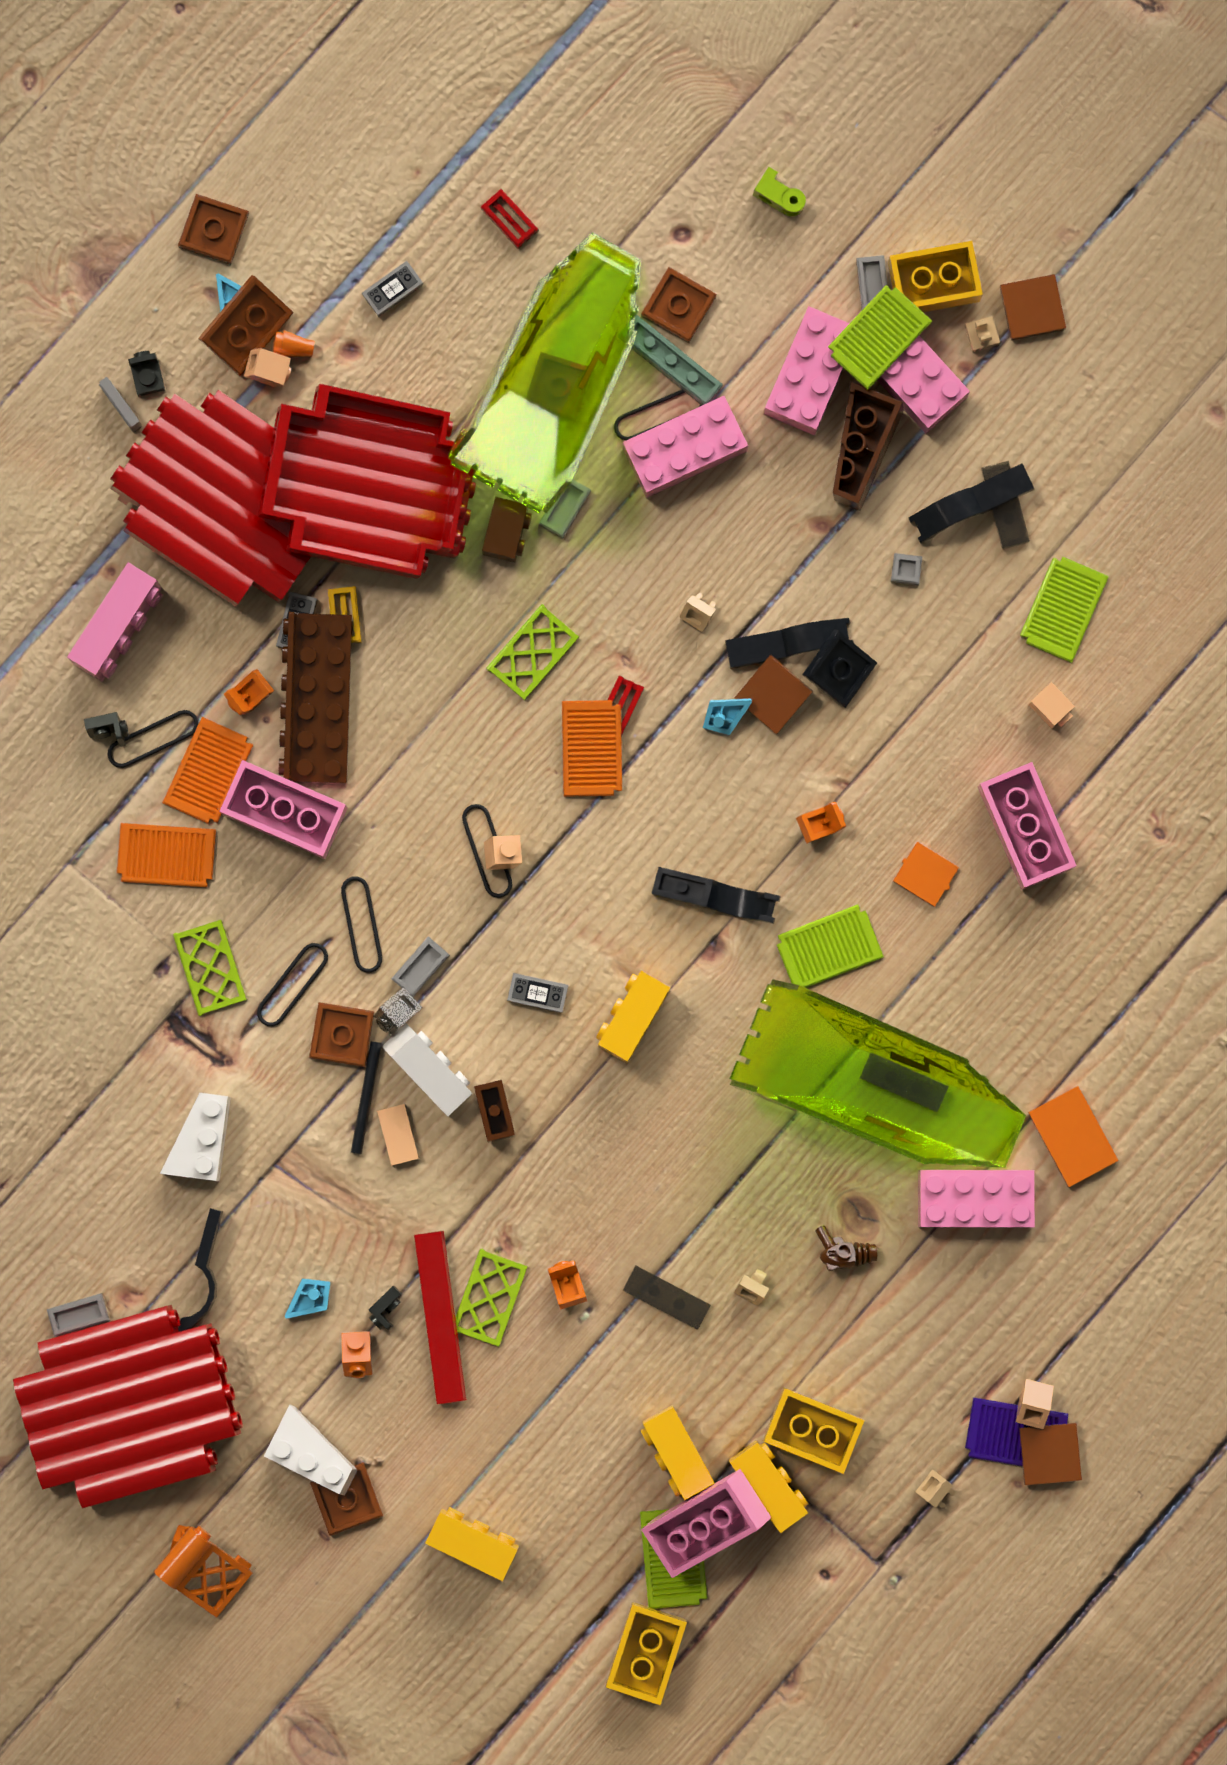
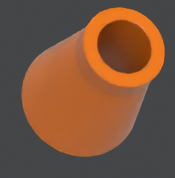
[273,330,314,357]

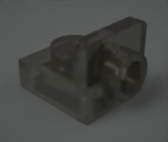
[374,987,423,1036]

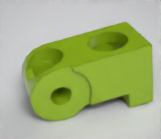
[753,167,806,217]

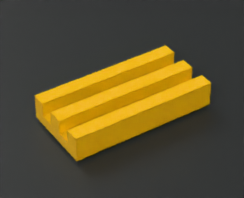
[328,586,362,643]

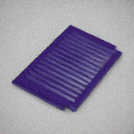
[965,1397,1069,1467]

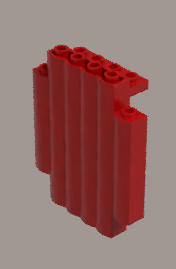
[258,384,481,579]
[110,390,311,607]
[13,1305,243,1508]

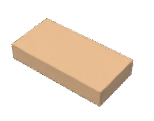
[377,1104,419,1166]

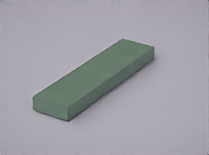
[619,315,723,405]

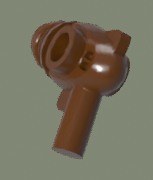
[815,1225,878,1271]

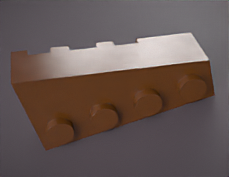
[833,382,904,511]

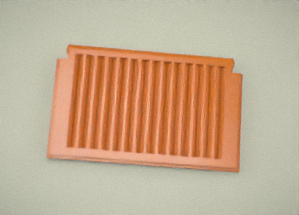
[562,700,622,797]
[162,717,253,824]
[117,823,216,888]

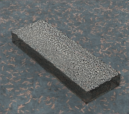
[981,461,1030,549]
[859,1052,949,1112]
[623,1265,711,1330]

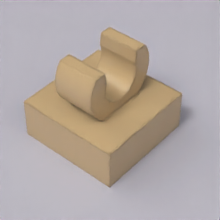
[965,316,1000,352]
[679,593,716,632]
[734,1269,769,1306]
[915,1469,955,1508]

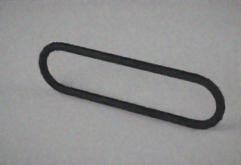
[614,390,702,440]
[107,710,199,768]
[462,804,512,898]
[341,876,382,973]
[257,943,328,1027]

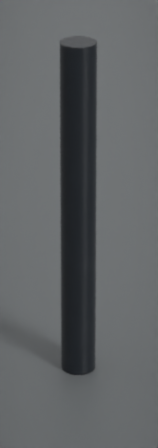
[351,1041,382,1154]

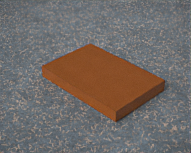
[198,275,294,376]

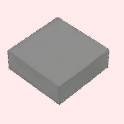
[891,553,922,585]

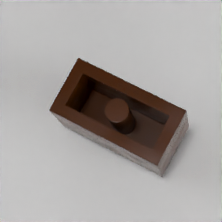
[482,497,532,563]
[474,1080,516,1143]

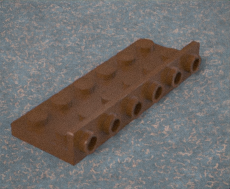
[279,612,352,784]

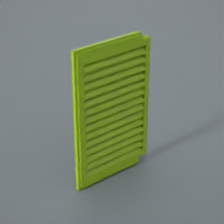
[828,285,932,390]
[1020,557,1109,663]
[777,904,884,992]
[640,1509,708,1609]

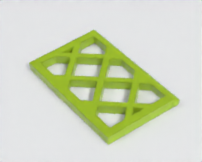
[486,604,579,701]
[173,920,247,1016]
[455,1249,528,1347]

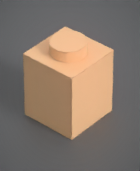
[244,348,291,387]
[1029,682,1075,729]
[484,835,522,870]
[1016,1379,1054,1429]

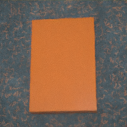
[1028,1086,1119,1187]

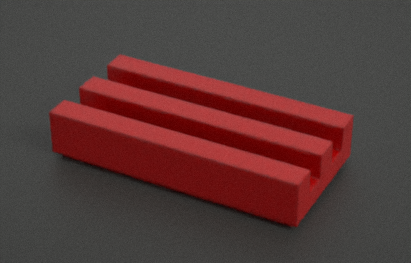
[481,189,538,249]
[608,676,644,737]

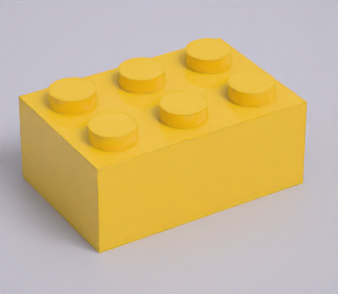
[888,241,983,312]
[596,971,670,1063]
[763,1388,865,1474]
[641,1405,715,1500]
[728,1440,809,1533]
[425,1507,519,1581]
[606,1602,687,1705]

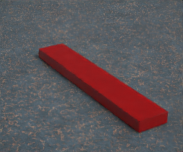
[414,1231,467,1404]

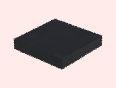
[802,629,877,708]

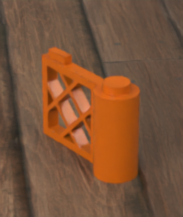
[154,1525,253,1618]

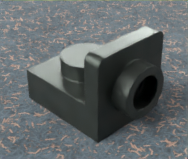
[128,351,165,397]
[84,712,129,747]
[368,1286,402,1330]

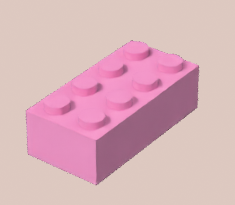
[764,306,850,436]
[877,336,970,434]
[623,396,748,498]
[67,562,163,682]
[219,760,348,859]
[978,762,1077,890]
[918,1170,1035,1228]
[641,1469,771,1578]

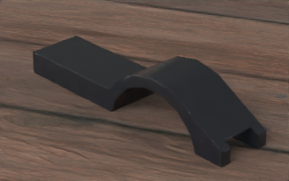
[909,463,1035,544]
[725,618,854,669]
[652,867,781,924]
[178,1208,223,1332]

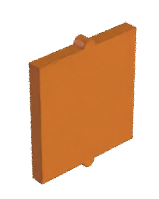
[893,842,959,907]

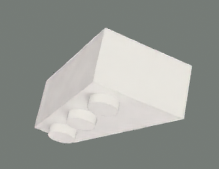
[382,1023,472,1116]
[160,1093,231,1181]
[264,1405,357,1496]

